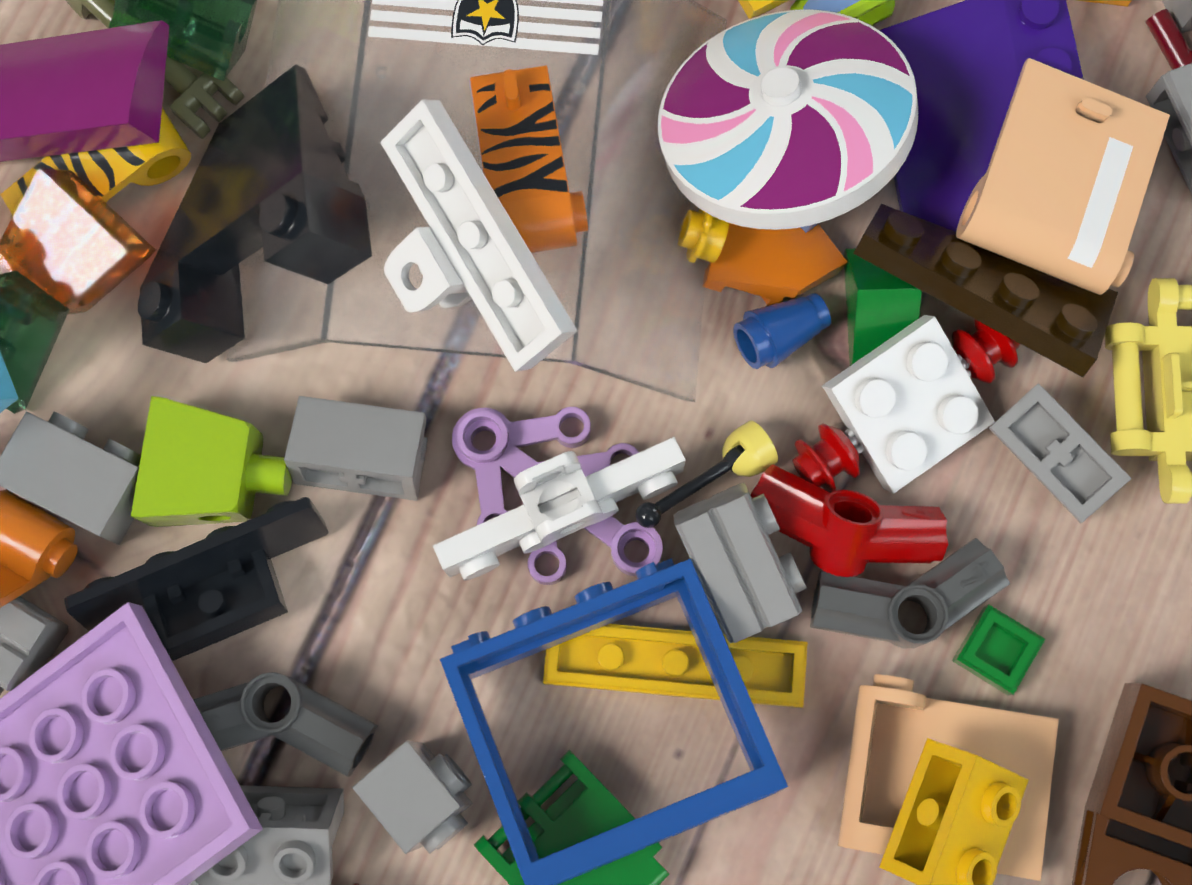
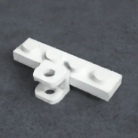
[380,99,578,372]
[433,437,686,581]

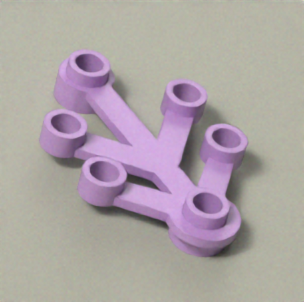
[452,407,663,585]

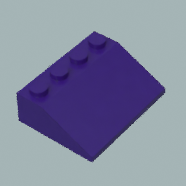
[879,0,1084,231]

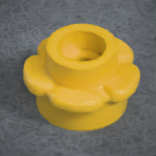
[678,209,729,263]

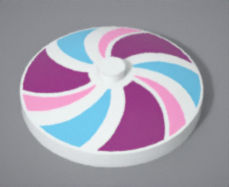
[658,10,918,230]

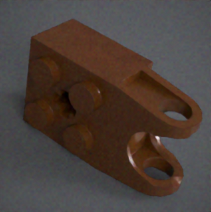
[1072,683,1192,885]

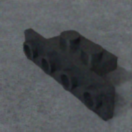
[64,497,328,661]

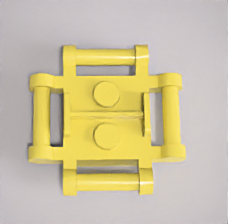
[1104,278,1192,504]

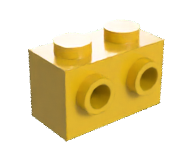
[879,738,1029,885]

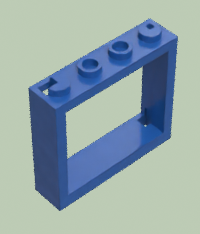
[440,558,788,885]

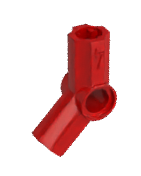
[751,464,949,577]

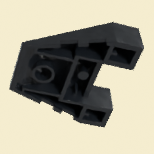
[138,64,372,363]

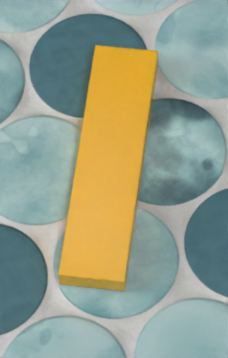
[543,624,808,708]

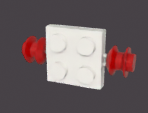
[792,315,1020,494]

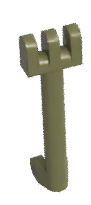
[66,0,245,139]

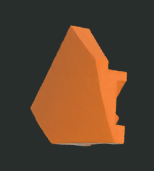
[703,223,848,306]

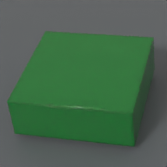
[952,604,1045,696]

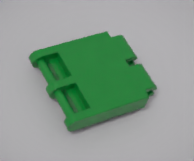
[474,750,670,885]

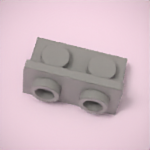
[195,785,344,885]

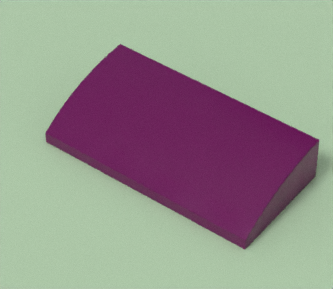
[0,20,169,162]

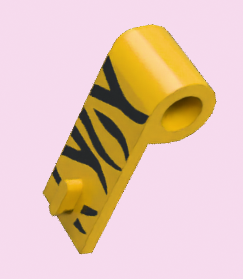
[0,107,191,255]

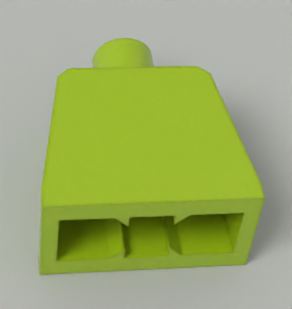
[131,396,292,527]

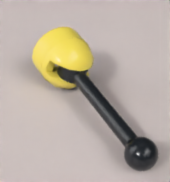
[635,420,778,528]

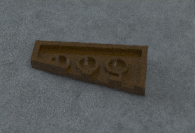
[853,204,1118,378]

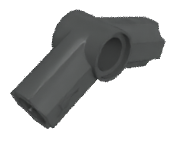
[810,538,1010,649]
[193,672,378,777]

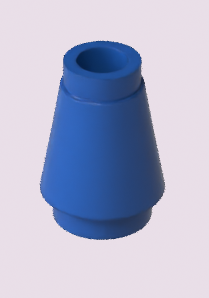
[733,293,831,369]

